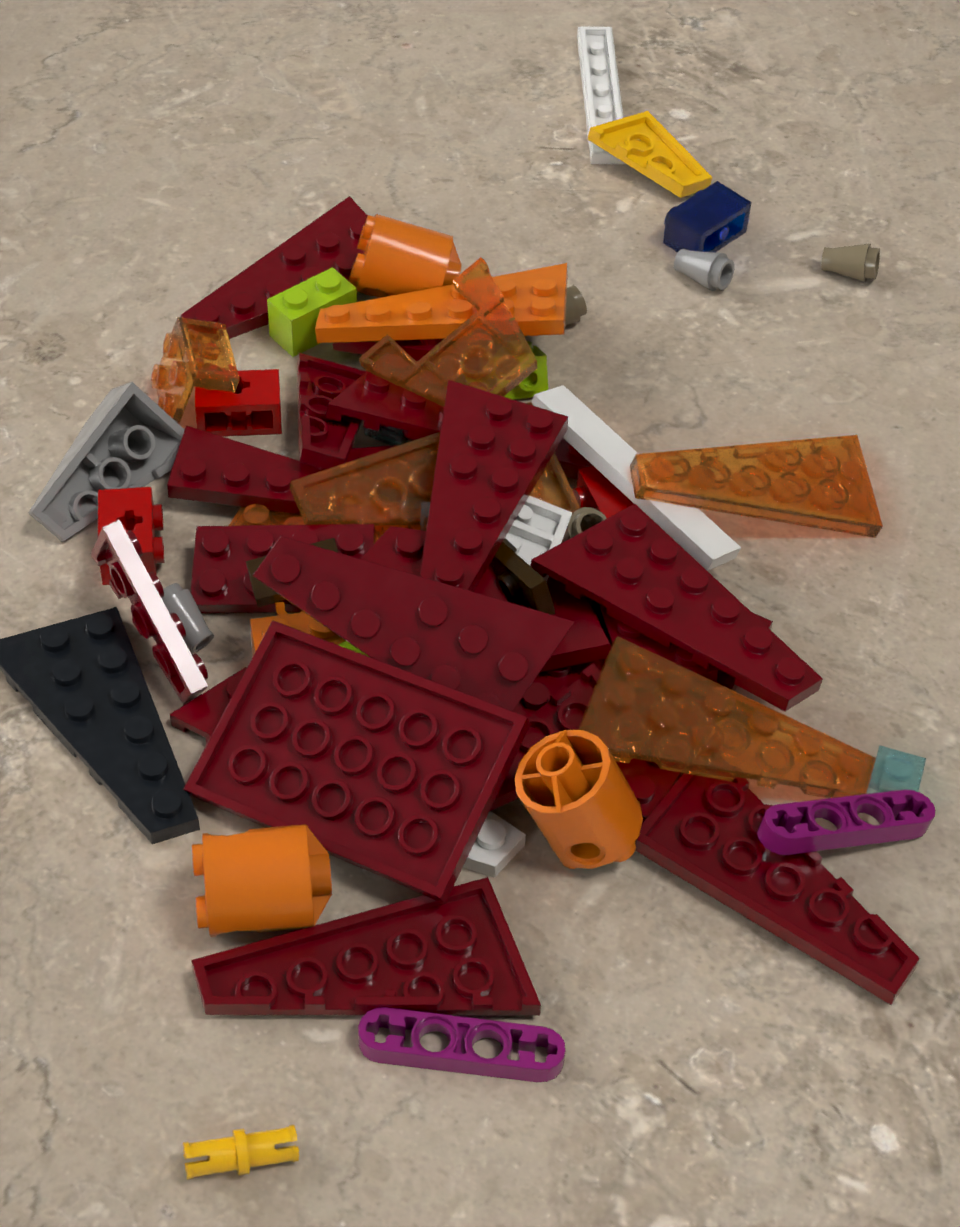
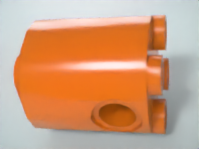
[349,214,462,298]
[514,730,643,869]
[192,824,332,937]

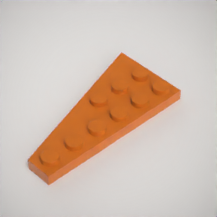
[315,263,568,343]

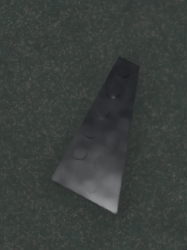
[0,607,200,844]

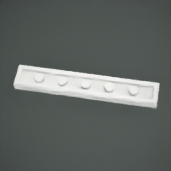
[577,26,626,164]
[530,385,741,571]

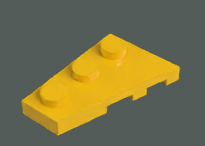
[587,111,713,198]

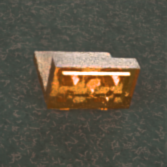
[151,317,240,424]

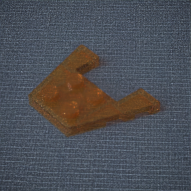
[359,257,537,407]

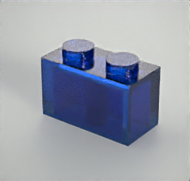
[663,181,752,253]

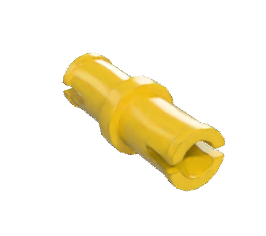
[183,1125,299,1180]

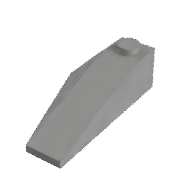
[28,382,185,541]

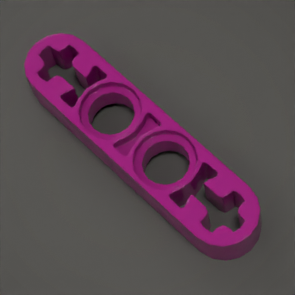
[757,790,936,855]
[358,1007,566,1082]

